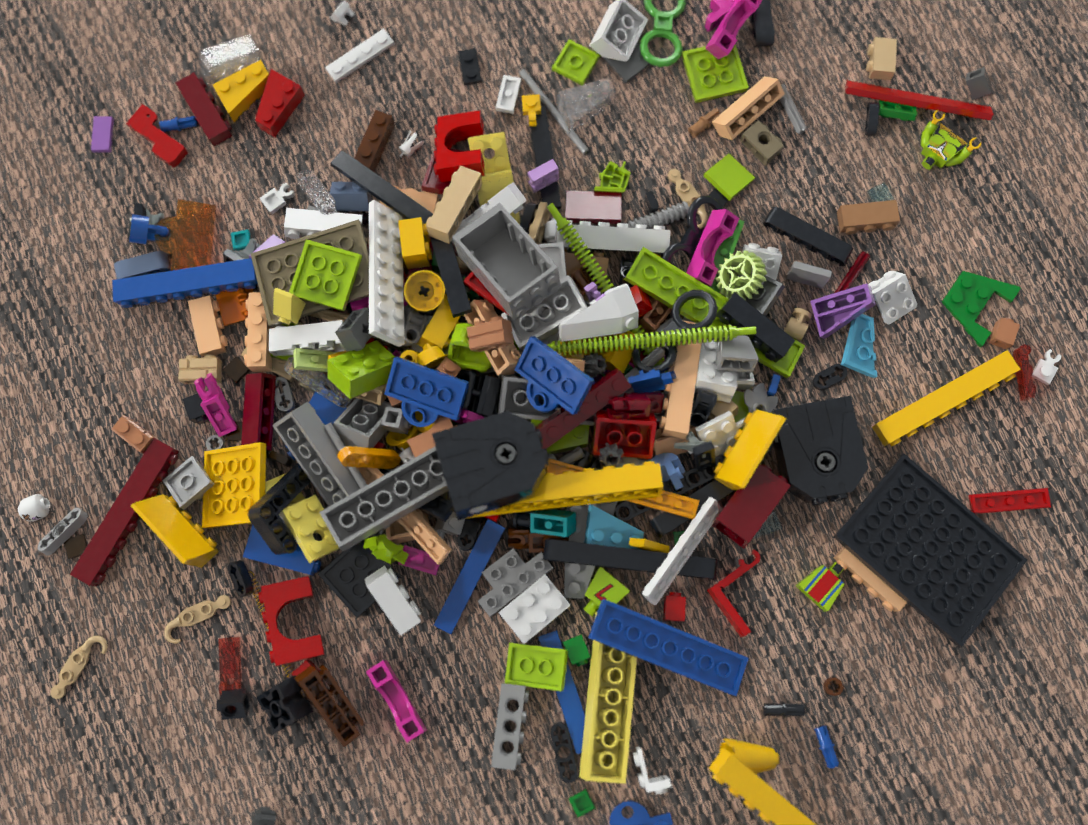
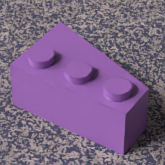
[810,283,876,339]

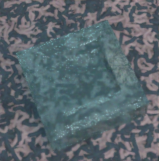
[867,183,893,202]

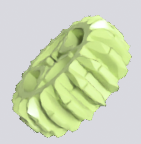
[715,250,767,301]

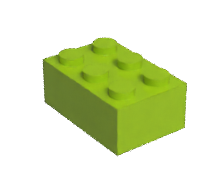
[328,340,395,399]

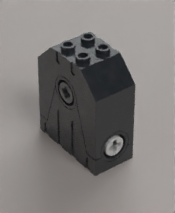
[771,395,868,506]
[432,411,549,520]

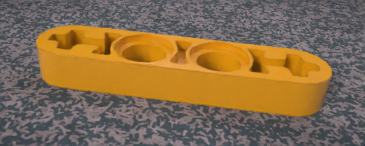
[337,446,401,469]

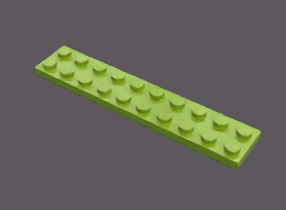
[624,247,805,378]

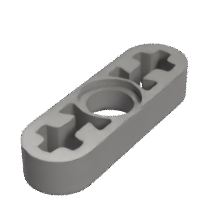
[37,508,88,556]

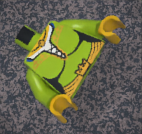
[921,110,982,170]

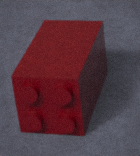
[712,463,791,549]

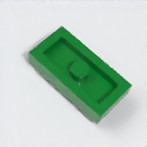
[878,100,917,121]

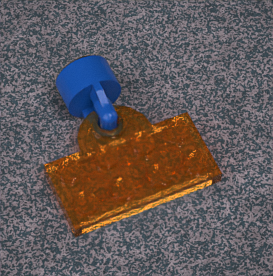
[127,199,216,271]

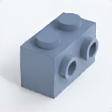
[330,181,371,211]

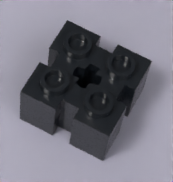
[256,675,313,734]

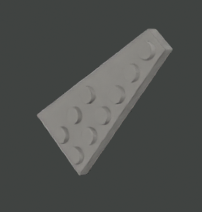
[564,501,618,598]

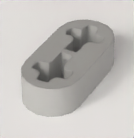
[275,377,295,413]

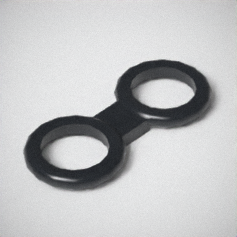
[662,196,722,263]
[632,290,718,374]

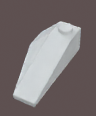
[559,284,639,342]

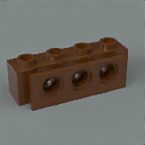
[295,665,365,747]

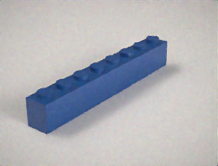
[112,258,258,308]

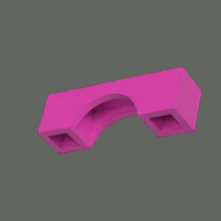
[705,0,762,59]
[686,209,740,286]
[366,660,427,743]

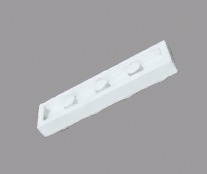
[325,29,394,83]

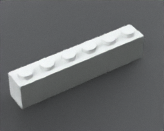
[555,220,671,253]

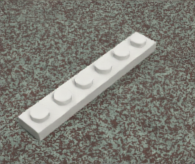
[642,497,723,606]

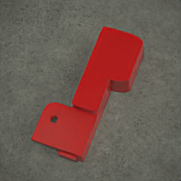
[126,104,188,168]

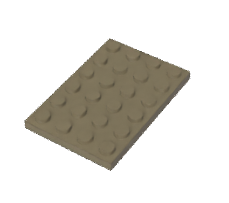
[251,219,369,327]

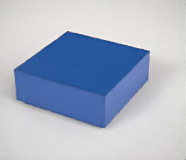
[766,374,781,396]

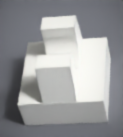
[330,0,355,26]

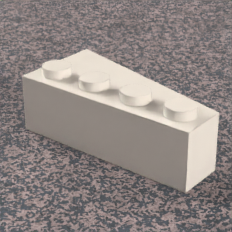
[451,182,527,245]
[269,320,345,356]

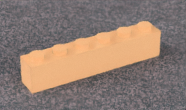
[659,320,702,439]

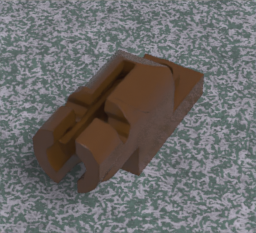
[508,527,569,553]

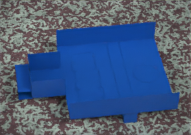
[628,369,676,393]

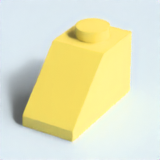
[273,288,306,325]

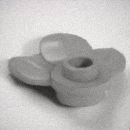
[744,383,778,413]

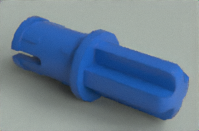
[159,116,198,133]
[814,725,839,768]

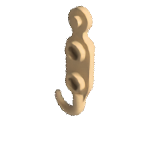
[668,169,709,229]
[164,595,231,644]
[51,636,108,699]

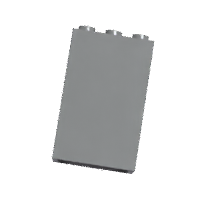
[452,203,561,320]

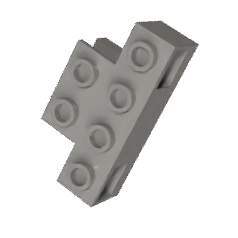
[478,548,553,617]

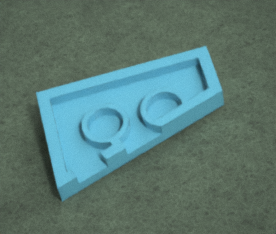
[841,314,877,378]
[584,505,644,550]

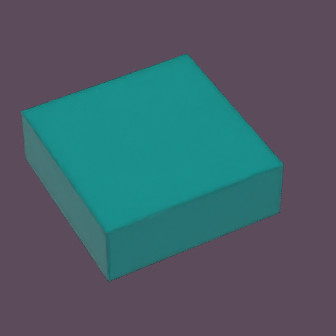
[230,229,251,251]

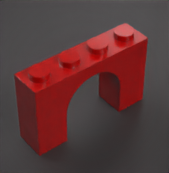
[434,110,485,182]
[258,576,325,667]

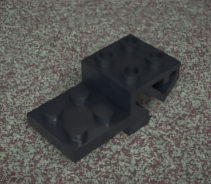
[456,369,501,417]

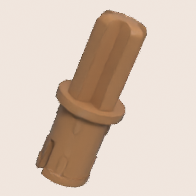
[688,108,721,138]

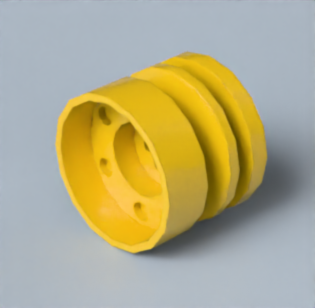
[403,270,445,312]

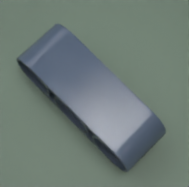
[114,251,171,279]

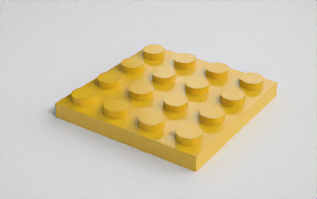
[202,442,266,528]

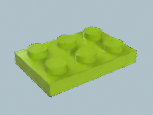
[505,643,568,691]

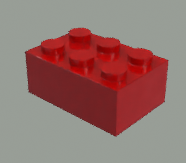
[591,410,657,459]

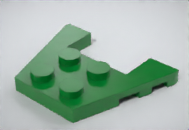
[942,271,1021,347]

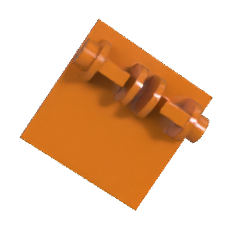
[215,288,254,326]

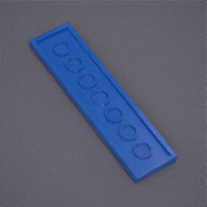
[588,599,748,696]

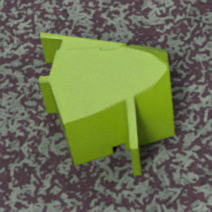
[594,161,631,193]
[363,534,409,565]

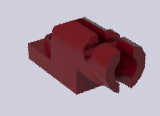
[607,392,663,420]

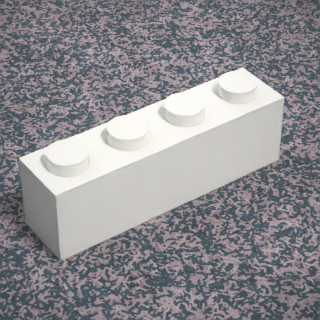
[284,208,363,239]

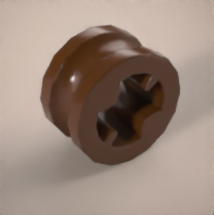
[824,677,843,696]

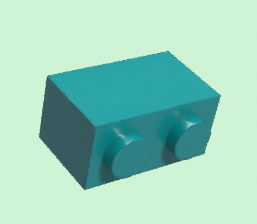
[530,509,576,537]

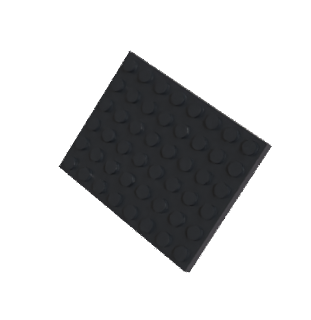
[833,454,1028,648]

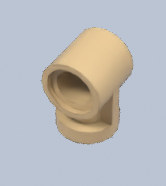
[784,308,812,341]

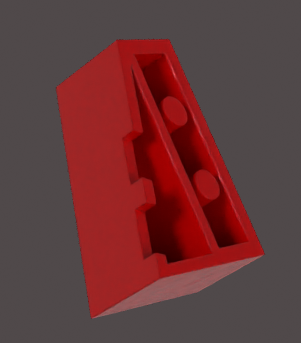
[255,69,305,138]

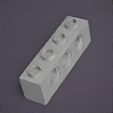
[491,683,529,770]

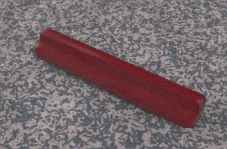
[835,251,870,293]

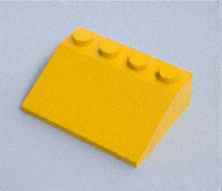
[713,410,786,490]
[131,494,219,568]

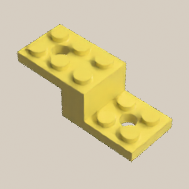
[468,131,521,225]
[265,472,340,563]

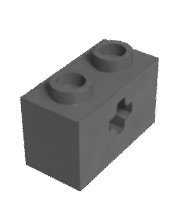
[335,307,373,351]

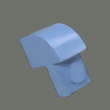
[646,453,685,490]

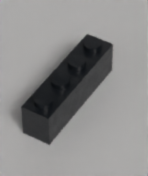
[716,292,795,363]

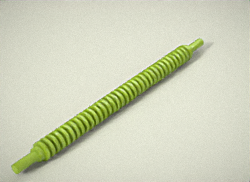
[547,203,668,374]
[548,325,756,356]

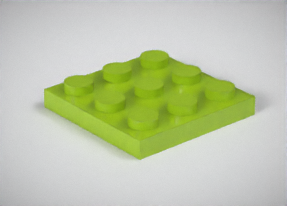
[681,43,749,103]
[289,239,362,311]

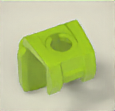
[448,323,492,372]

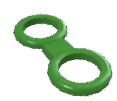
[640,0,686,67]

